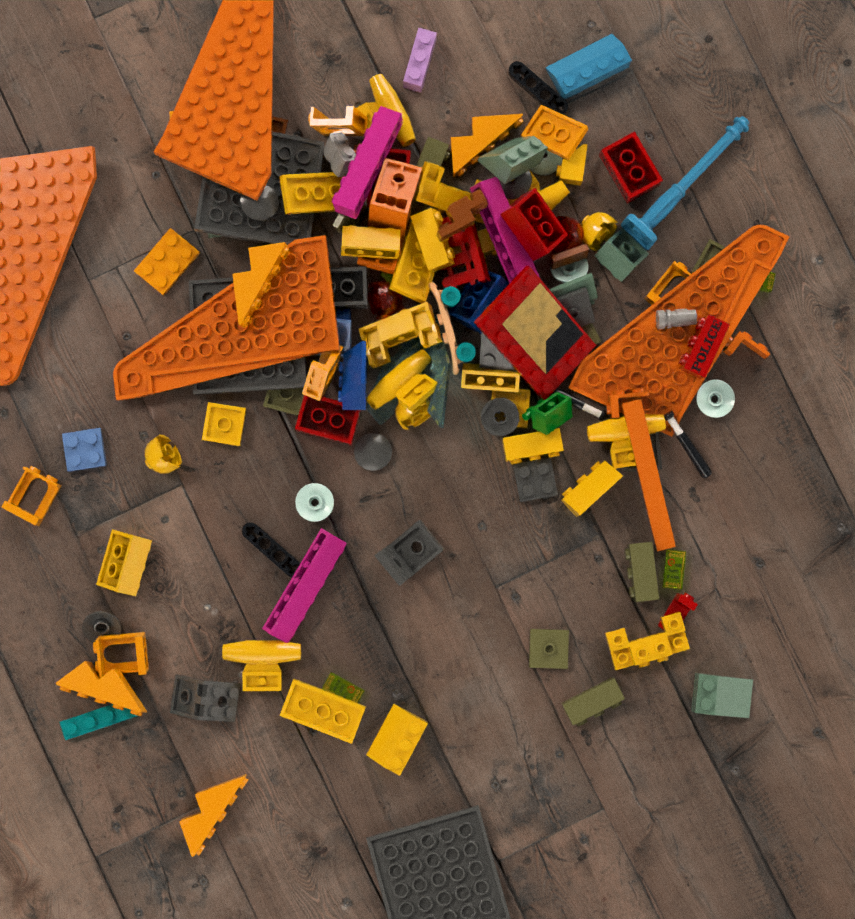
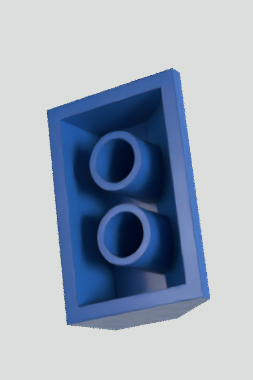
[448,271,509,334]
[338,341,367,410]

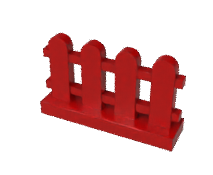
[441,217,491,289]

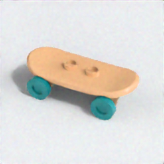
[429,282,476,375]

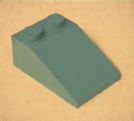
[691,673,753,718]

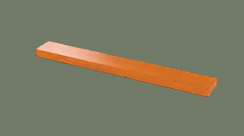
[621,399,676,552]

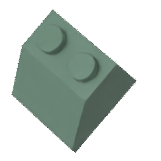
[594,228,649,282]

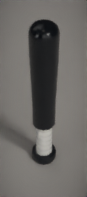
[550,388,607,421]
[664,411,712,478]

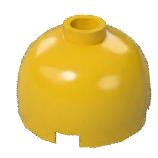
[580,212,618,251]
[395,398,434,430]
[145,434,182,474]

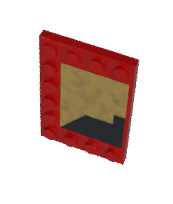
[474,265,596,400]

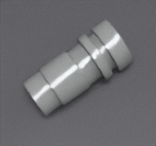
[656,309,697,329]

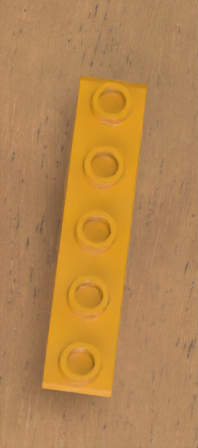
[450,114,524,177]
[232,242,290,328]
[56,661,147,716]
[179,774,249,857]

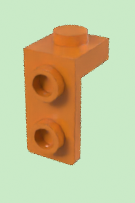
[723,331,770,359]
[606,389,649,418]

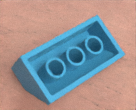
[545,34,632,100]

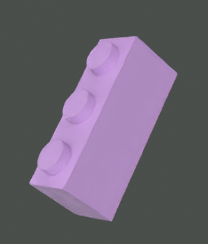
[403,28,437,93]

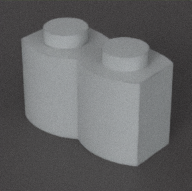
[323,132,356,177]

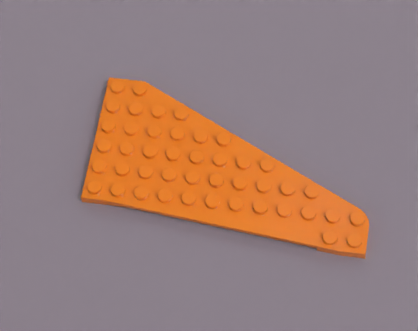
[0,146,97,386]
[113,235,340,401]

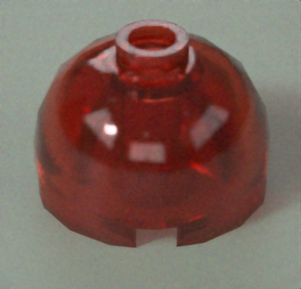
[552,216,584,253]
[368,281,402,320]

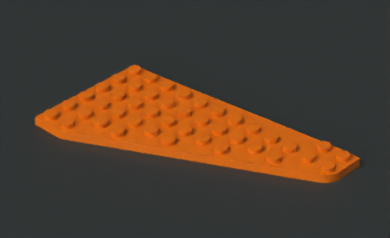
[154,0,274,201]
[568,225,790,437]

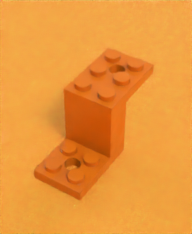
[357,158,422,274]

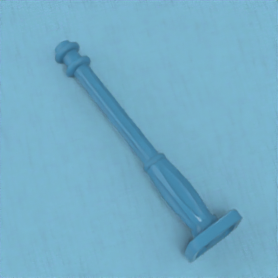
[621,116,750,250]

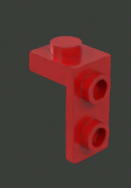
[658,593,698,630]

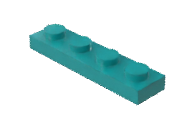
[59,704,137,740]

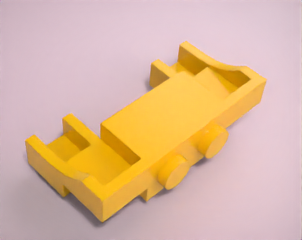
[413,161,484,224]
[359,302,443,368]
[605,612,690,670]

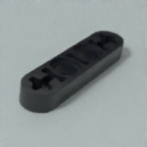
[508,61,568,115]
[242,522,300,578]

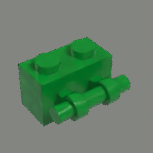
[522,392,573,435]

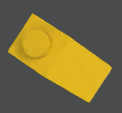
[556,144,588,186]

